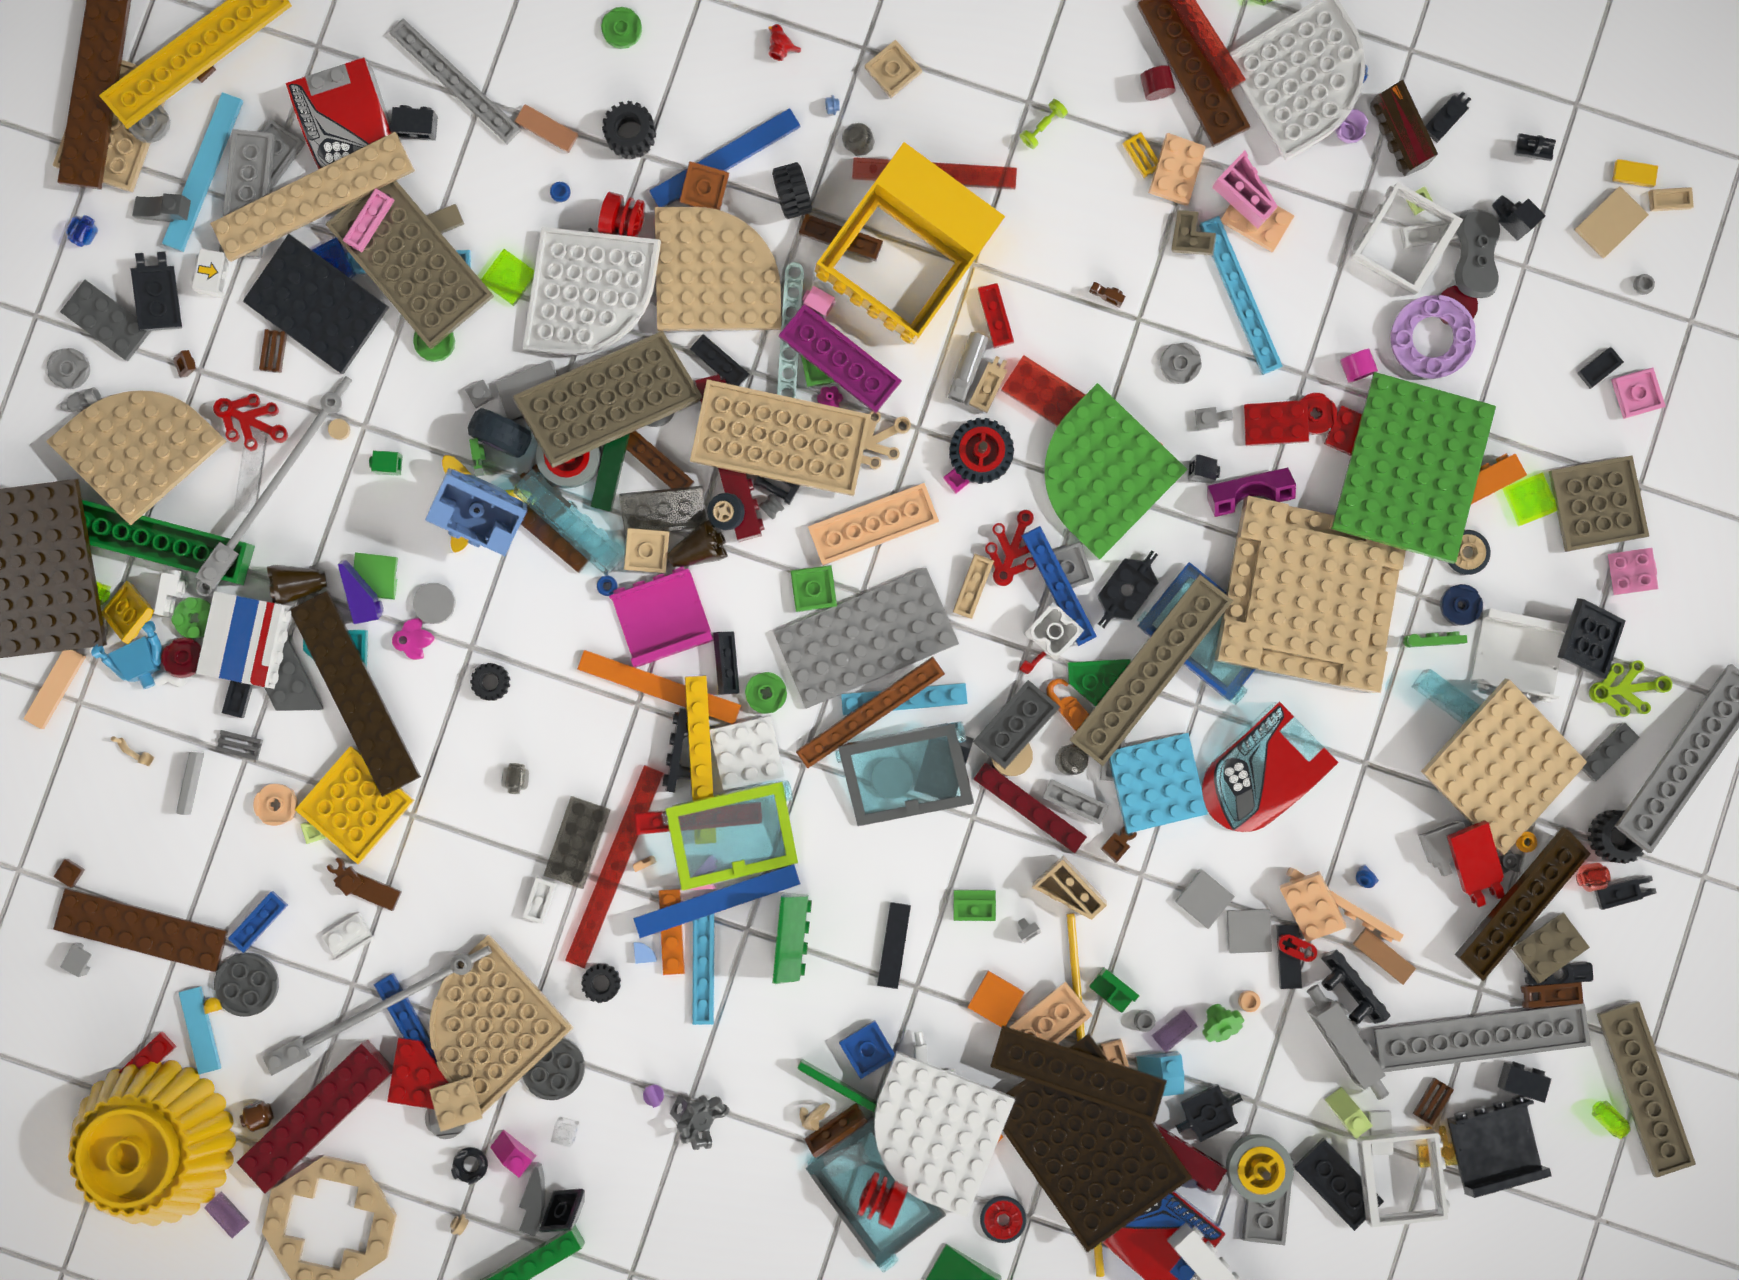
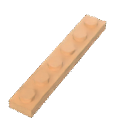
[1286,867,1404,942]

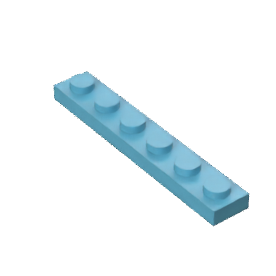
[841,683,968,715]

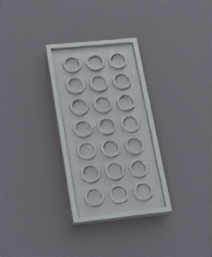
[773,567,959,709]

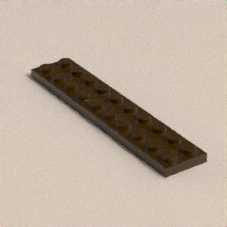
[289,591,421,797]

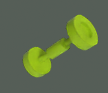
[1019,99,1068,149]

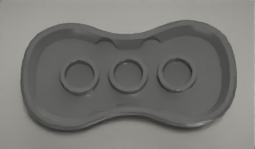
[1455,209,1500,298]

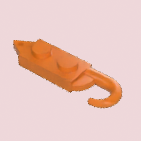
[1046,678,1089,732]

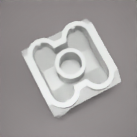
[1024,602,1084,661]

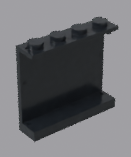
[1446,1096,1552,1198]

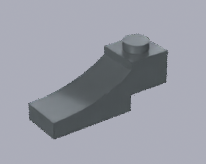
[132,193,191,222]

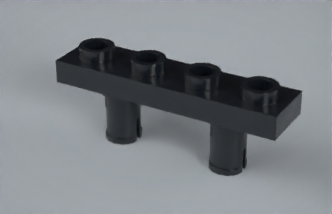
[662,708,691,793]
[1321,949,1391,1024]

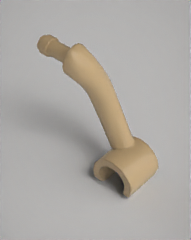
[111,736,155,767]

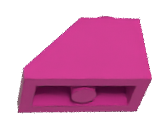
[490,1130,537,1178]

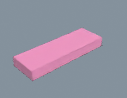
[342,188,395,253]

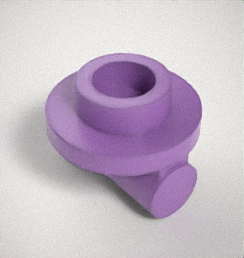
[643,1084,664,1108]

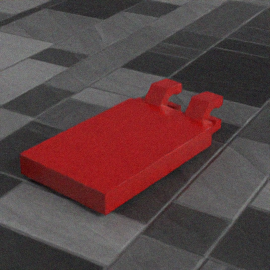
[1447,820,1505,908]

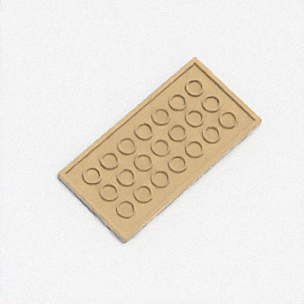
[690,380,871,496]

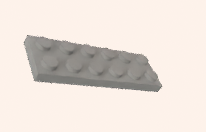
[219,129,276,258]

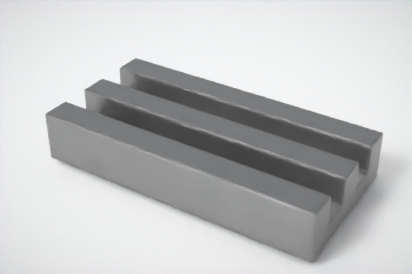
[215,730,263,760]

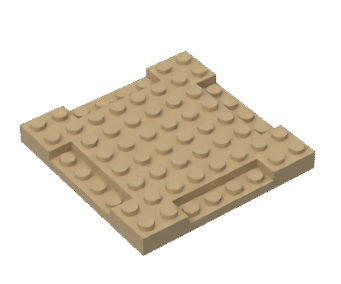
[1214,496,1406,693]

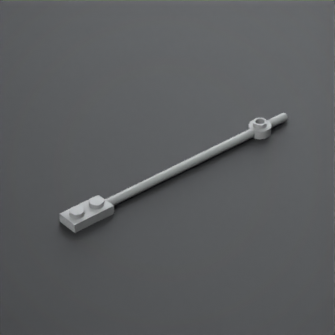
[195,376,352,589]
[262,946,492,1076]

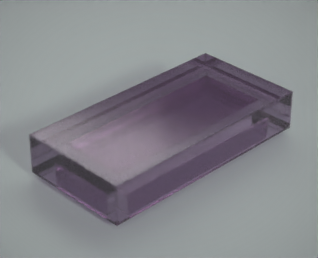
[1151,1009,1198,1053]
[204,1191,250,1239]

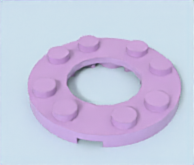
[1390,295,1476,379]

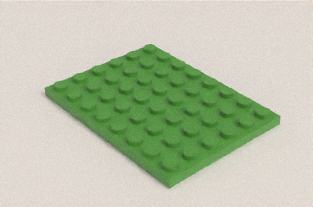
[1331,372,1496,564]

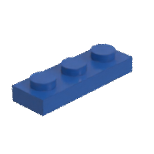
[228,891,288,953]

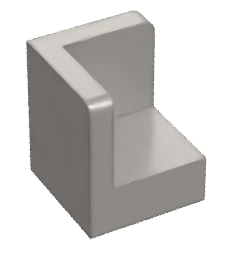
[60,943,92,977]

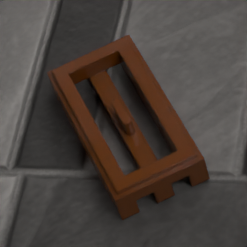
[259,329,287,373]
[1413,1077,1454,1126]

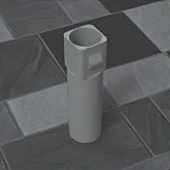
[948,332,989,403]

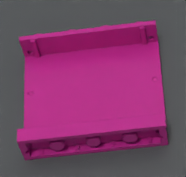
[609,567,714,668]

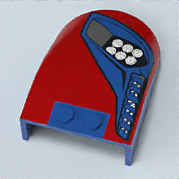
[1102,1190,1226,1280]

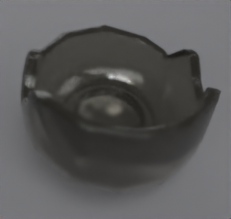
[842,123,875,156]
[1055,744,1089,776]

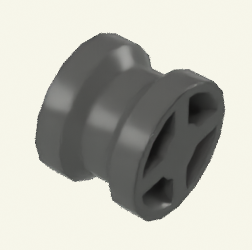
[759,494,785,520]

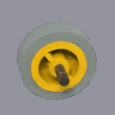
[1226,1134,1294,1203]

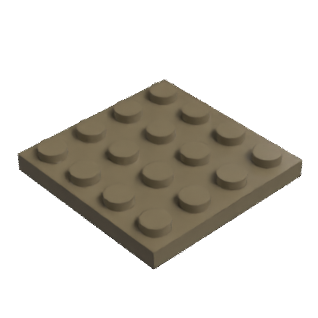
[1548,455,1649,552]

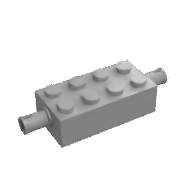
[1306,984,1389,1100]

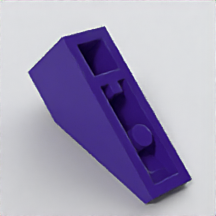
[338,559,384,624]

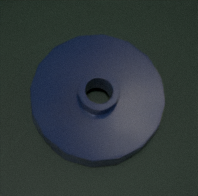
[1440,584,1483,626]

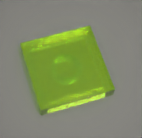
[480,249,535,306]

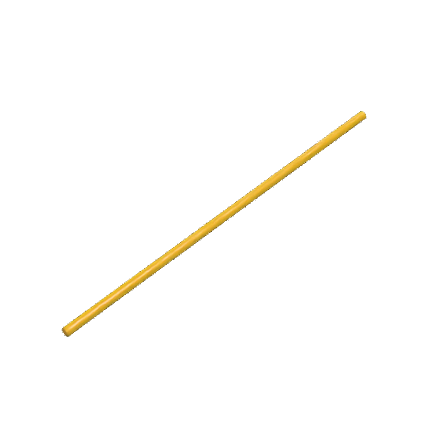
[1067,913,1105,1277]

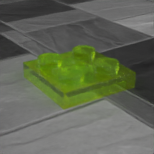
[1502,472,1558,527]

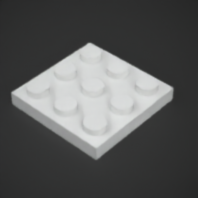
[710,715,785,791]

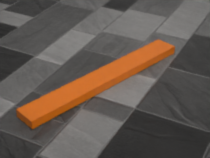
[577,650,742,724]

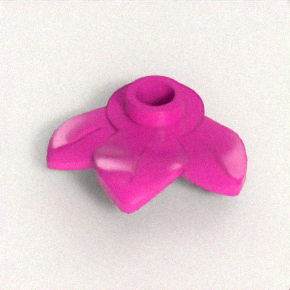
[392,618,435,660]

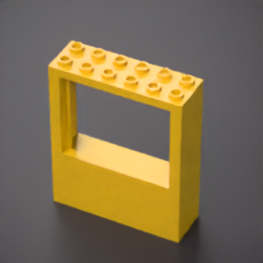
[814,142,1006,344]

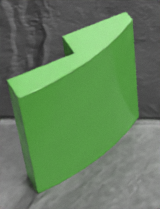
[353,552,398,600]

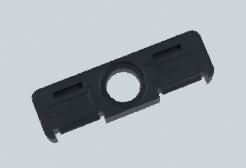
[1524,962,1594,985]

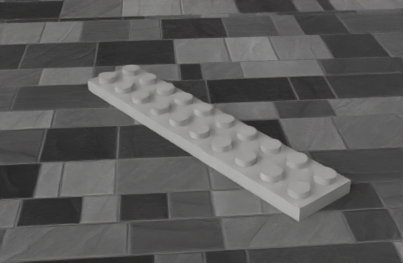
[1614,664,1739,853]
[1373,1004,1591,1072]

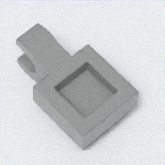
[1195,407,1233,431]

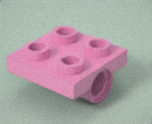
[1608,548,1659,595]

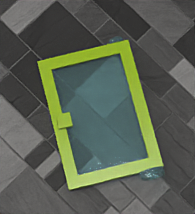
[661,780,798,891]

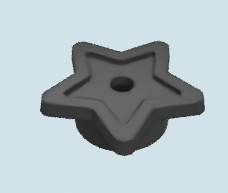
[1498,849,1522,874]

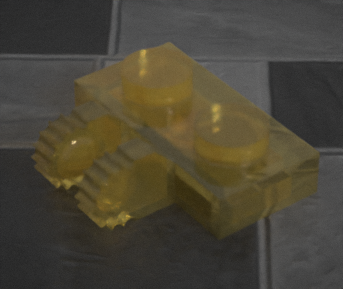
[1416,1126,1457,1168]

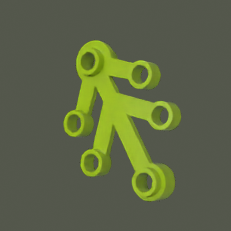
[1589,660,1673,717]

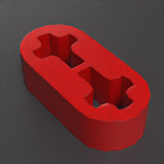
[1277,934,1318,962]

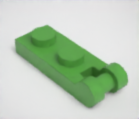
[1403,631,1468,648]

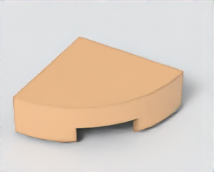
[633,855,657,872]

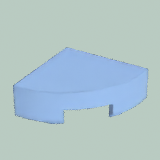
[634,942,657,964]

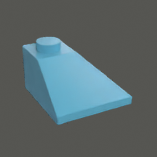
[1136,1051,1184,1096]

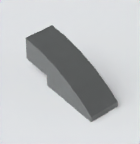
[519,1162,546,1237]

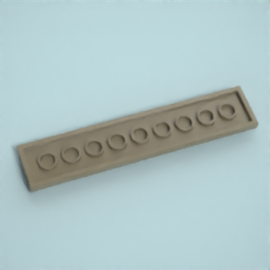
[1069,575,1233,766]

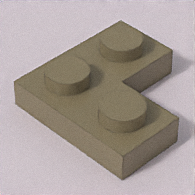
[1171,210,1216,256]

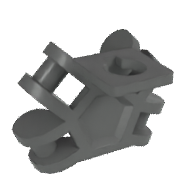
[670,1095,730,1150]

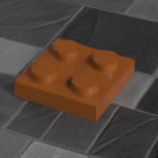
[679,161,729,210]

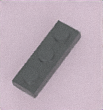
[1582,722,1640,781]

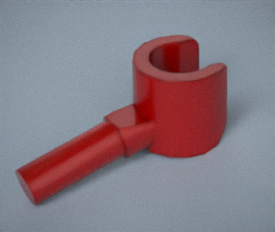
[1019,651,1046,674]

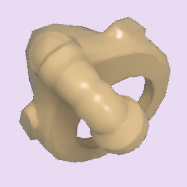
[799,1103,830,1131]

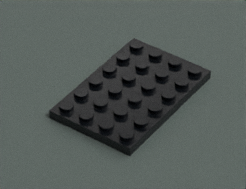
[243,234,390,374]

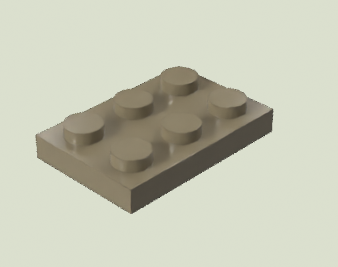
[1511,912,1590,984]

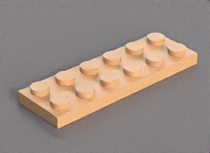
[808,483,939,566]

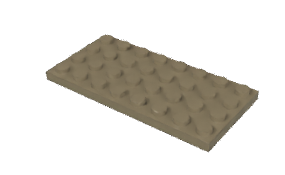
[325,180,494,349]
[513,331,702,468]

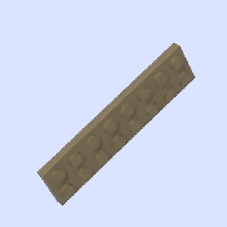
[1597,1001,1696,1178]

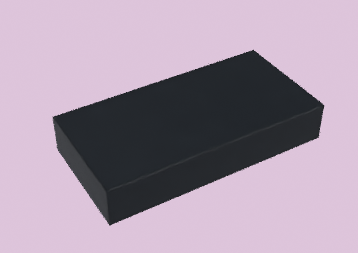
[1577,347,1624,389]

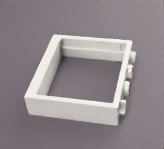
[1351,182,1463,295]
[1357,1129,1450,1228]

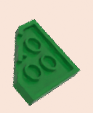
[1067,659,1131,707]

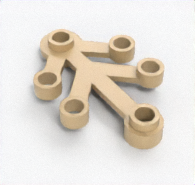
[861,411,911,470]

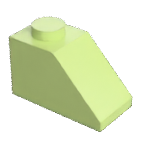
[1324,1087,1373,1139]

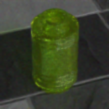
[1592,1101,1631,1139]

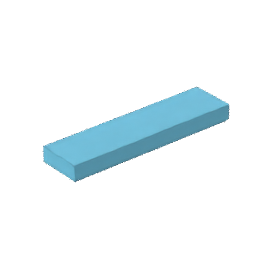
[178,986,221,1075]

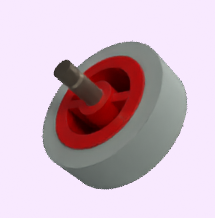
[536,444,601,488]

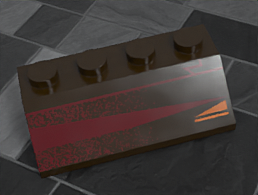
[1370,80,1438,177]

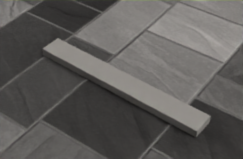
[389,18,521,145]

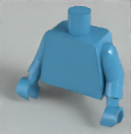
[91,621,162,689]

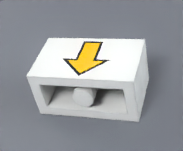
[191,249,230,298]

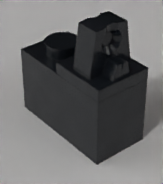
[1491,195,1546,241]

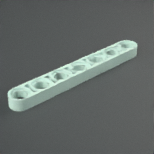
[777,262,804,398]

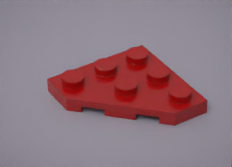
[387,1037,448,1110]

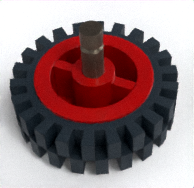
[949,417,1014,484]

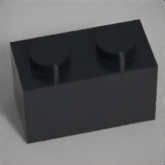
[390,105,438,141]
[1497,1061,1552,1103]

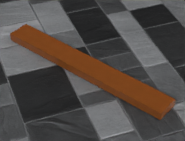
[796,656,945,768]

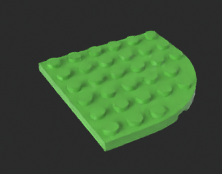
[1044,383,1188,560]

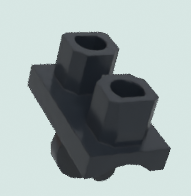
[1514,133,1556,161]

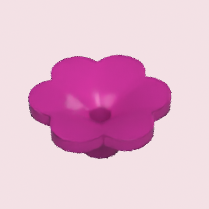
[817,386,843,408]

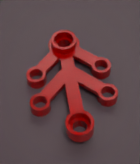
[213,393,288,451]
[985,510,1036,586]

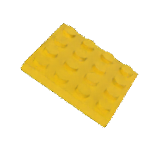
[295,746,415,864]

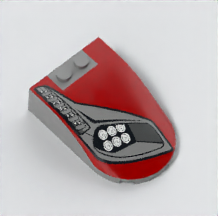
[286,57,392,170]

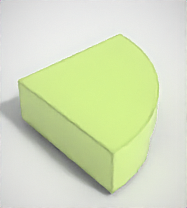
[300,823,326,844]

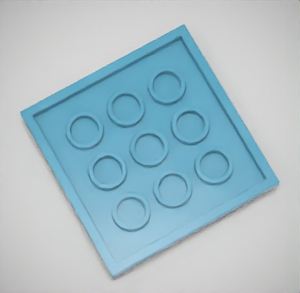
[1109,733,1208,833]

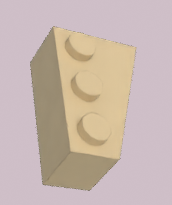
[1032,855,1107,920]

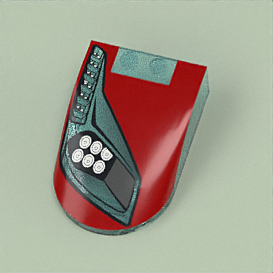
[1201,701,1339,832]

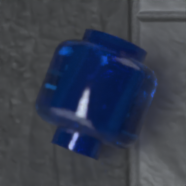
[66,215,98,247]

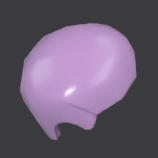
[1335,109,1368,144]

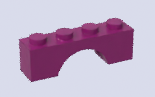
[1207,467,1296,517]

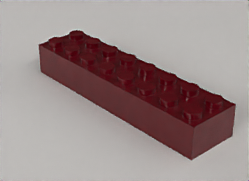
[236,1040,393,1194]

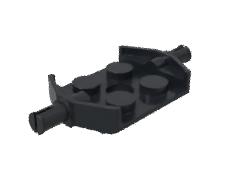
[1097,550,1159,629]

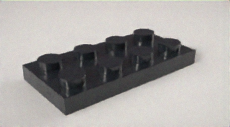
[1294,1138,1384,1231]

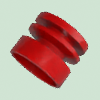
[598,192,645,237]
[857,1171,908,1229]

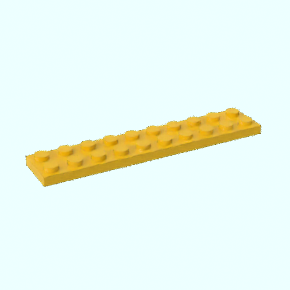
[99,0,292,129]

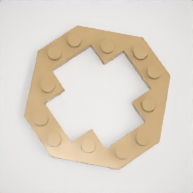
[262,1155,397,1280]

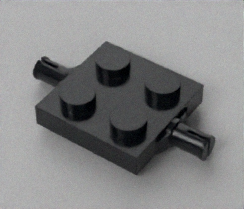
[1175,1084,1243,1143]

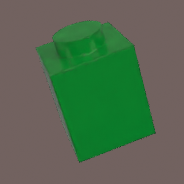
[369,450,403,476]

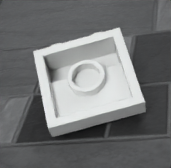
[154,570,188,617]

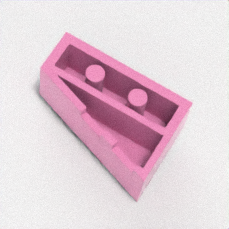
[1212,150,1277,229]

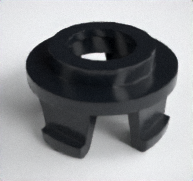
[451,1147,488,1185]

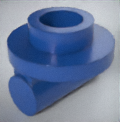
[1356,864,1379,888]

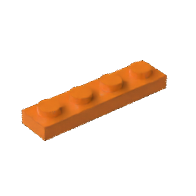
[659,889,685,975]

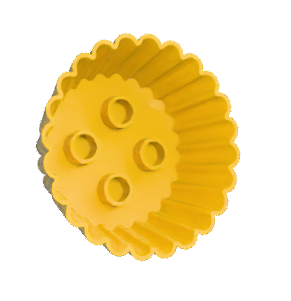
[68,1060,236,1226]

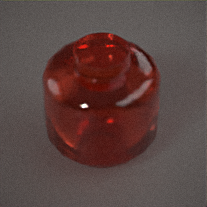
[1576,862,1611,892]

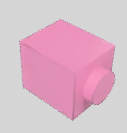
[802,286,835,320]

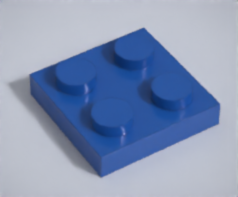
[839,1020,895,1080]

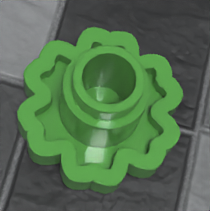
[1202,1004,1245,1043]

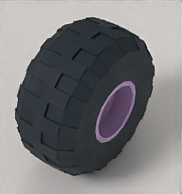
[467,408,532,458]

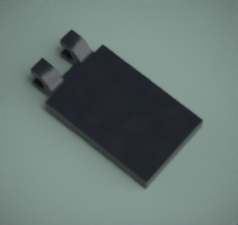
[130,251,182,332]

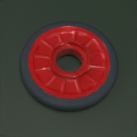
[980,1196,1027,1243]

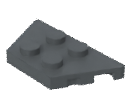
[264,638,324,711]

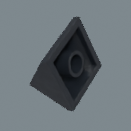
[539,1188,585,1233]

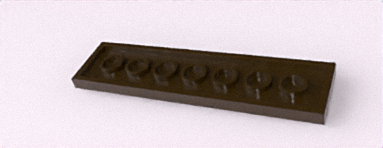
[1455,827,1591,981]
[990,1025,1167,1123]

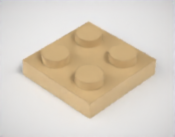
[864,39,922,98]
[623,528,669,573]
[430,1076,483,1131]

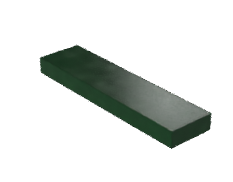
[590,433,630,512]

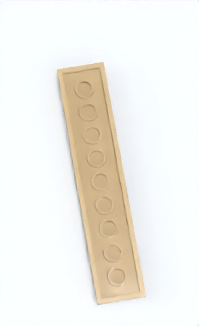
[210,132,415,262]

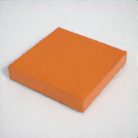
[967,970,1025,1028]

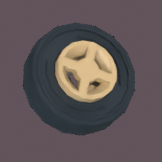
[707,493,745,530]

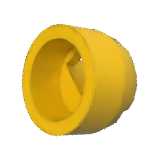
[203,997,222,1014]

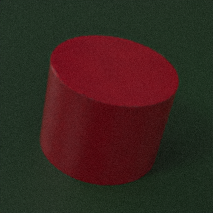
[1140,65,1176,101]

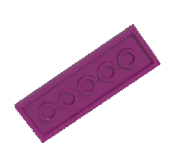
[778,304,902,414]

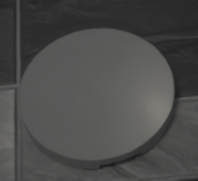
[214,952,279,1017]
[523,1037,585,1100]

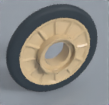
[1448,530,1491,575]

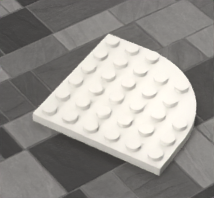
[1223,0,1365,161]
[522,227,661,356]
[874,1052,1015,1217]

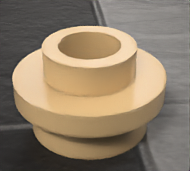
[450,1214,469,1236]

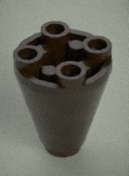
[667,520,728,568]
[267,564,327,605]

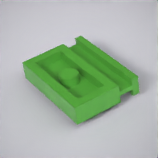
[469,438,486,476]
[953,890,996,921]

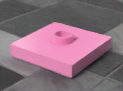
[1611,367,1666,419]

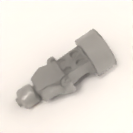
[60,387,102,412]

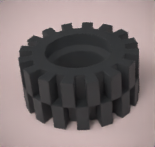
[470,663,511,701]
[581,963,621,1003]

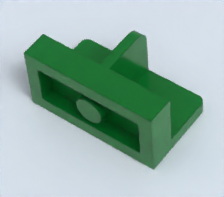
[1089,967,1140,1013]

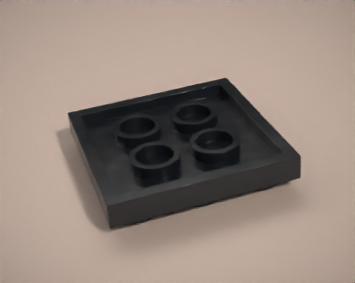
[1557,598,1626,679]

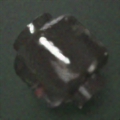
[501,763,530,794]

